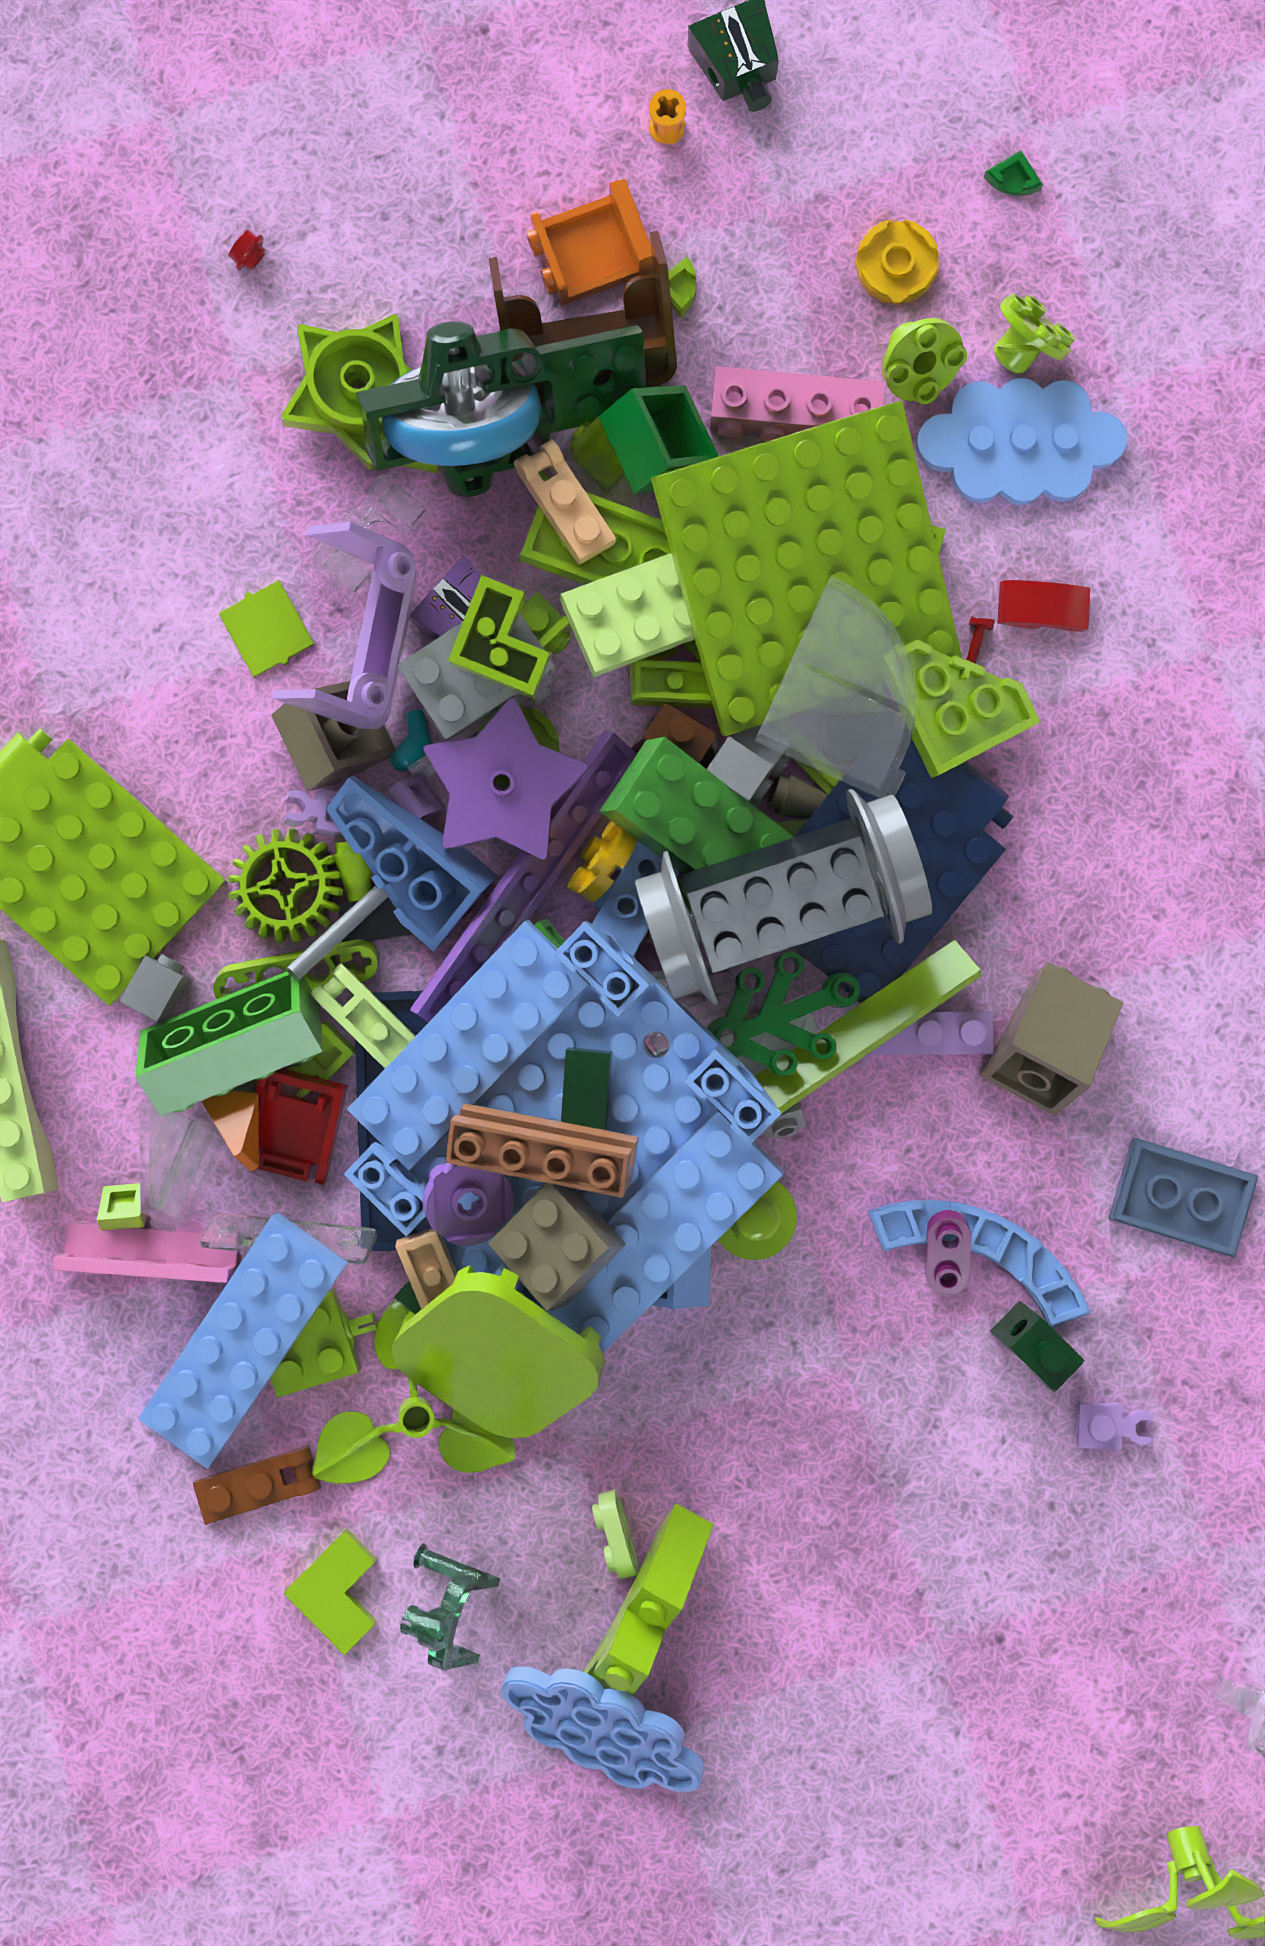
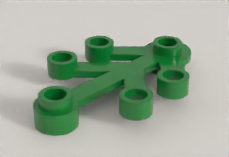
[706,952,860,1076]

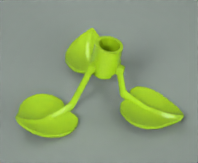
[312,1300,516,1484]
[1095,1826,1265,1939]

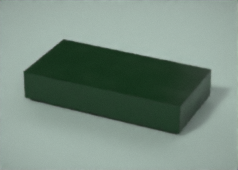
[561,1047,613,1131]

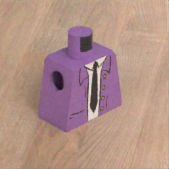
[409,555,481,639]

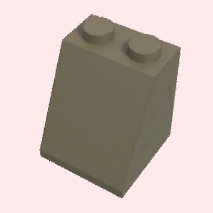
[980,962,1124,1116]

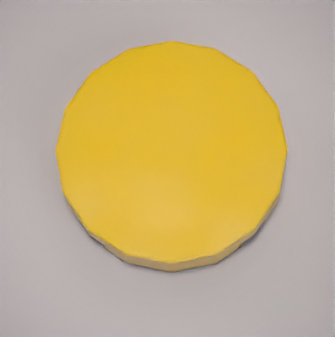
[855,219,939,305]

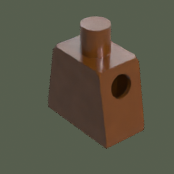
[631,703,719,769]

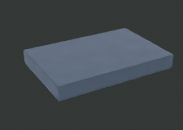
[1108,1137,1259,1258]

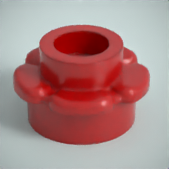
[228,229,267,270]

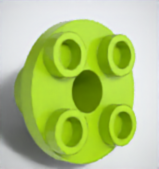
[993,293,1076,374]
[882,318,967,404]
[718,1181,797,1260]

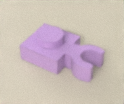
[284,788,345,839]
[1076,1402,1153,1450]

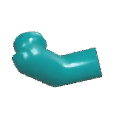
[390,710,432,772]

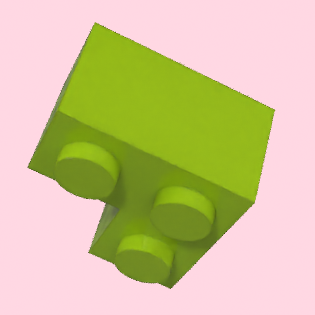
[448,575,551,699]

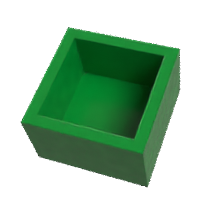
[598,385,719,494]

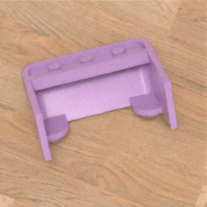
[272,522,416,729]

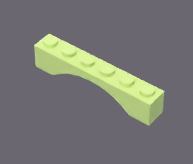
[0,940,59,1202]

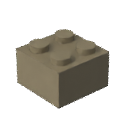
[488,1183,626,1311]

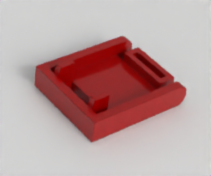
[240,1068,348,1185]

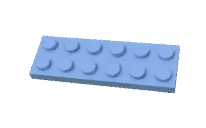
[138,1212,348,1469]

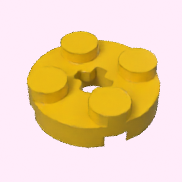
[567,821,637,902]

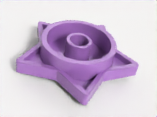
[423,698,588,861]

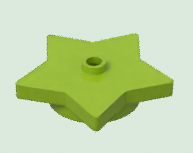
[281,314,412,470]

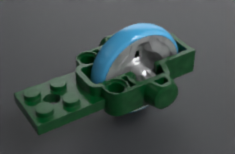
[356,321,646,497]

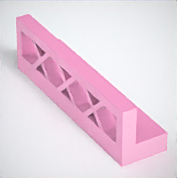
[53,1222,241,1283]

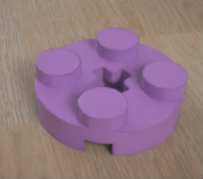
[423,1163,514,1246]

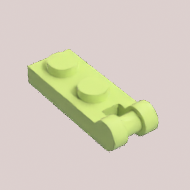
[310,963,415,1068]

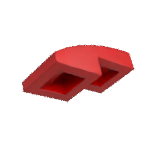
[997,580,1090,632]

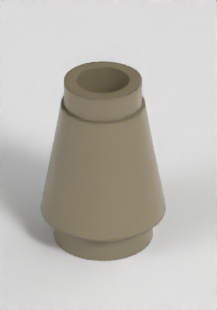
[767,773,827,818]

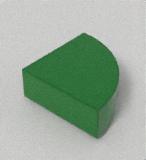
[984,150,1043,196]

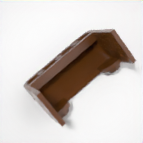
[489,231,677,405]

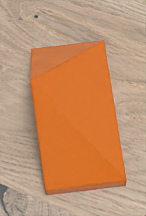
[201,1091,259,1172]

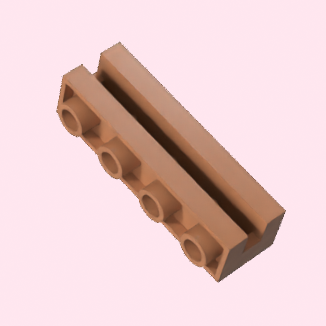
[446,1103,639,1198]

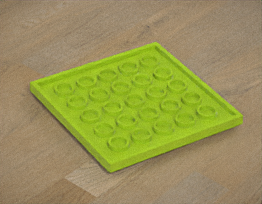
[651,400,962,736]

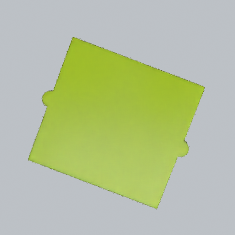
[218,580,315,678]

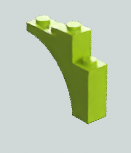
[583,1503,714,1695]

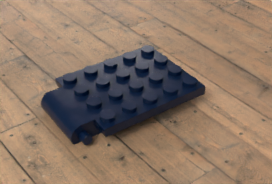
[792,724,1013,1003]

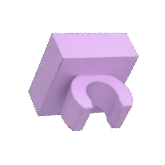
[388,774,445,821]

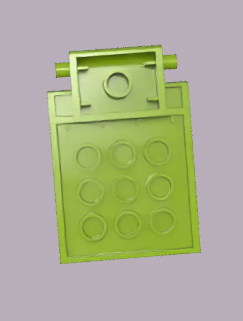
[0,728,227,1006]

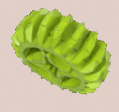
[228,828,345,943]

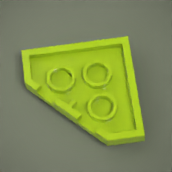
[875,640,1041,778]

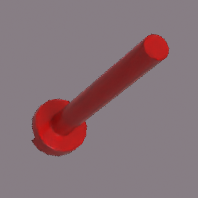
[966,616,995,664]

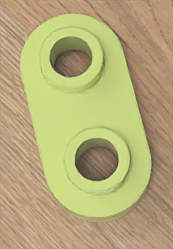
[592,1489,639,1580]

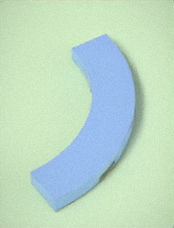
[867,1200,1090,1327]

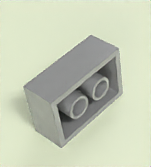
[397,613,556,741]

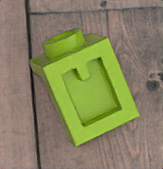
[521,591,573,655]

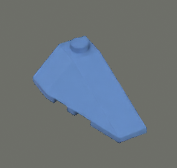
[326,775,499,952]

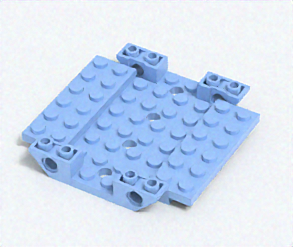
[344,920,784,1353]

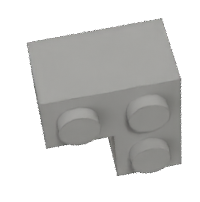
[707,724,791,809]

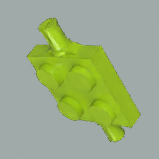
[271,1288,379,1398]

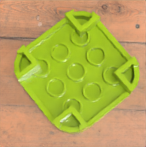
[392,1265,606,1438]

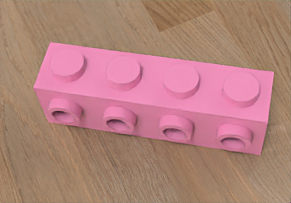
[710,366,885,441]

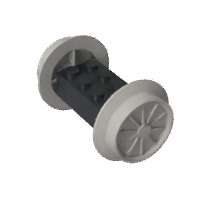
[635,789,932,1005]

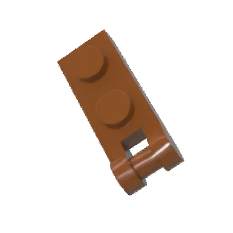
[193,1445,322,1525]

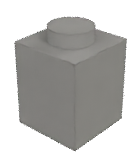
[119,954,192,1022]

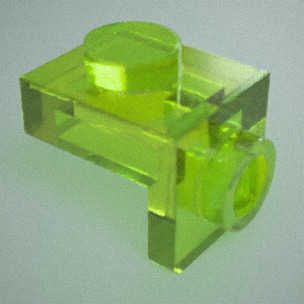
[570,417,624,493]

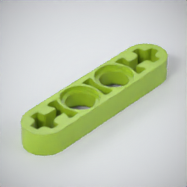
[213,940,379,999]

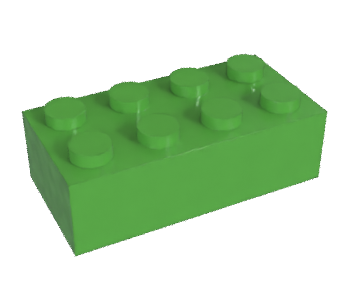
[599,737,794,874]
[135,971,323,1117]

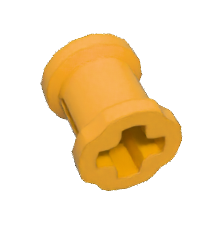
[649,89,686,145]

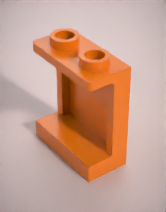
[526,178,654,306]

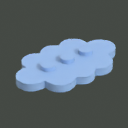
[915,378,1128,506]
[501,1666,705,1792]

